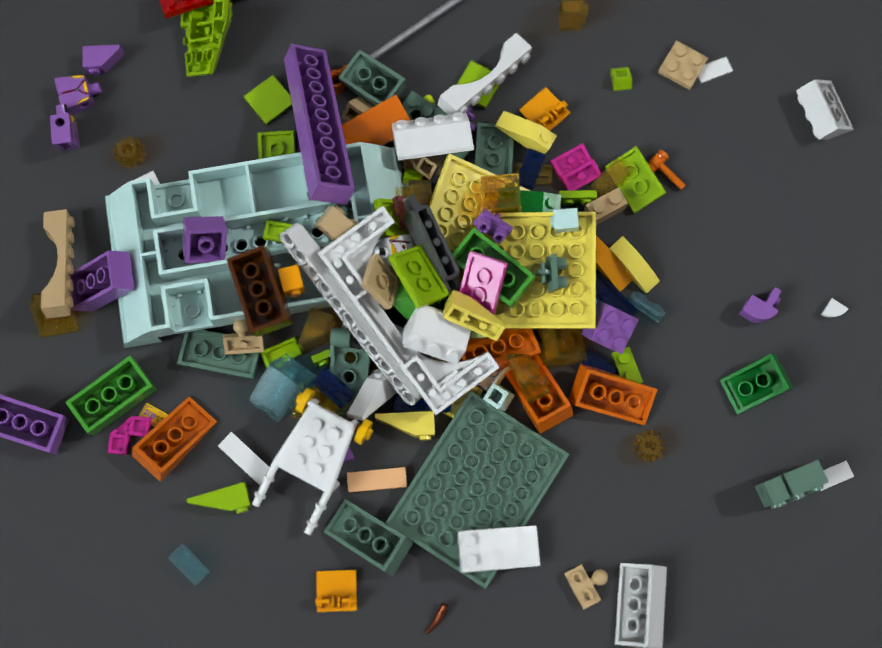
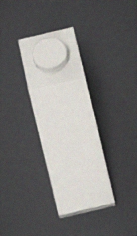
[347,369,397,421]

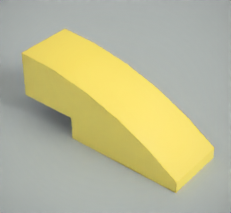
[609,236,660,294]

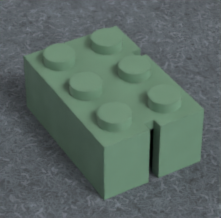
[754,460,829,509]

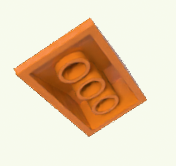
[459,329,541,373]
[505,355,573,434]
[568,363,658,425]
[132,396,217,482]

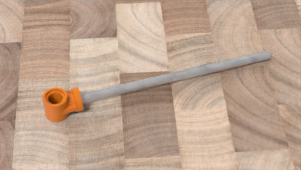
[330,0,463,95]

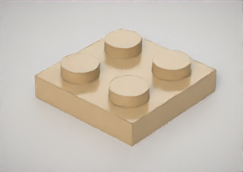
[658,40,708,90]
[361,253,400,310]

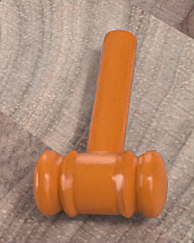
[648,150,686,190]

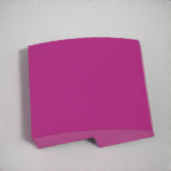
[550,143,602,191]

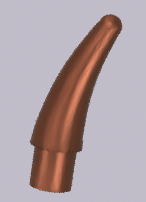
[425,603,449,634]

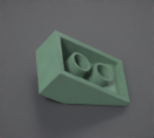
[338,49,406,106]

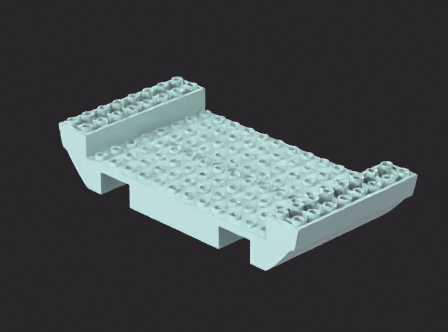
[105,142,415,348]

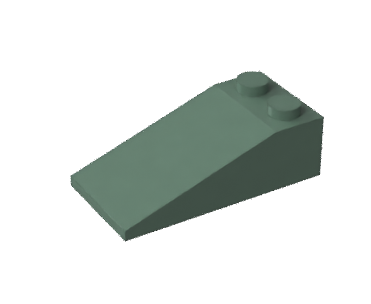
[324,499,414,577]

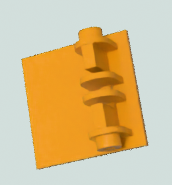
[519,87,571,131]
[316,570,357,612]

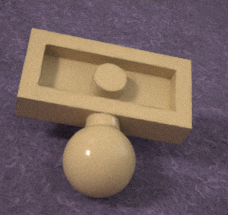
[223,320,264,355]
[564,564,608,610]

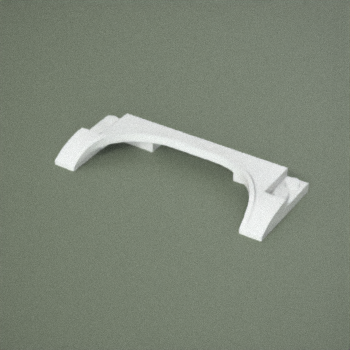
[317,206,500,415]

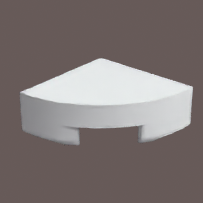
[821,298,848,318]

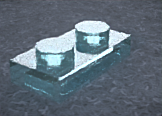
[627,291,666,323]
[168,543,211,586]

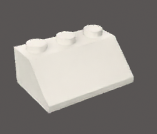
[796,79,854,140]
[402,306,471,365]

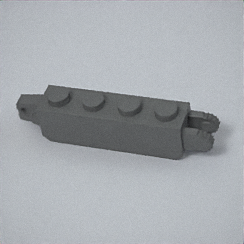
[402,194,461,299]

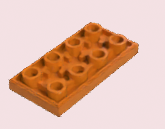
[341,94,410,146]

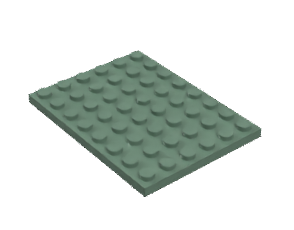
[385,391,570,589]

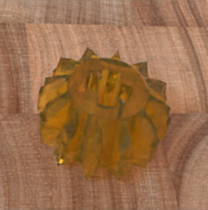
[112,135,145,168]
[632,429,666,463]

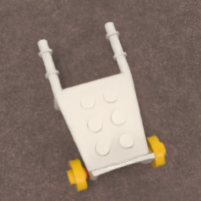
[252,388,373,535]

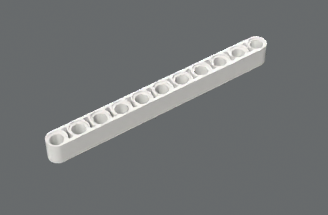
[280,223,422,406]

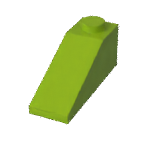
[186,482,253,514]

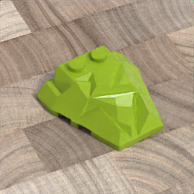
[181,0,232,77]

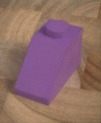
[83,45,124,76]

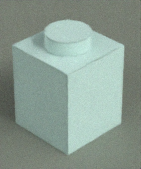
[550,208,579,233]
[483,383,515,411]

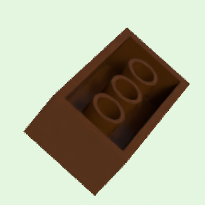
[226,245,294,337]

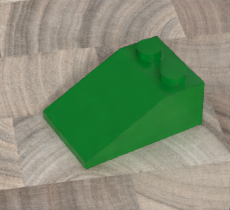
[498,189,562,213]
[720,353,794,415]

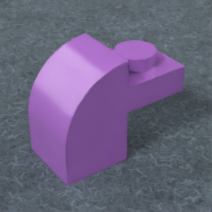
[738,287,781,323]

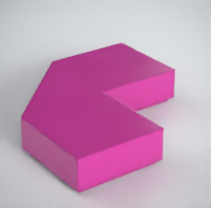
[107,416,152,455]

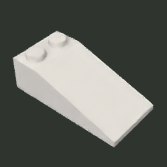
[457,526,540,573]

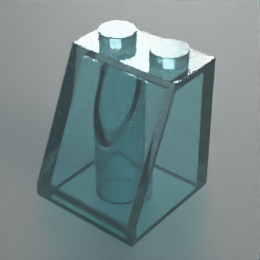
[249,354,316,423]

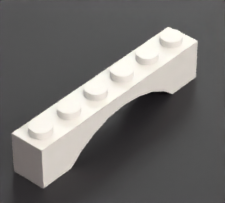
[438,33,532,115]

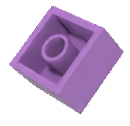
[182,216,227,263]
[581,300,639,354]

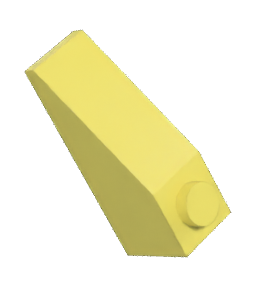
[494,111,557,157]
[443,290,506,341]
[375,411,435,441]

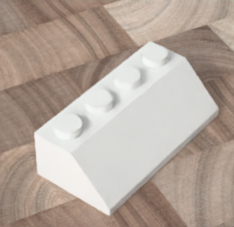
[391,112,474,161]
[615,563,667,648]

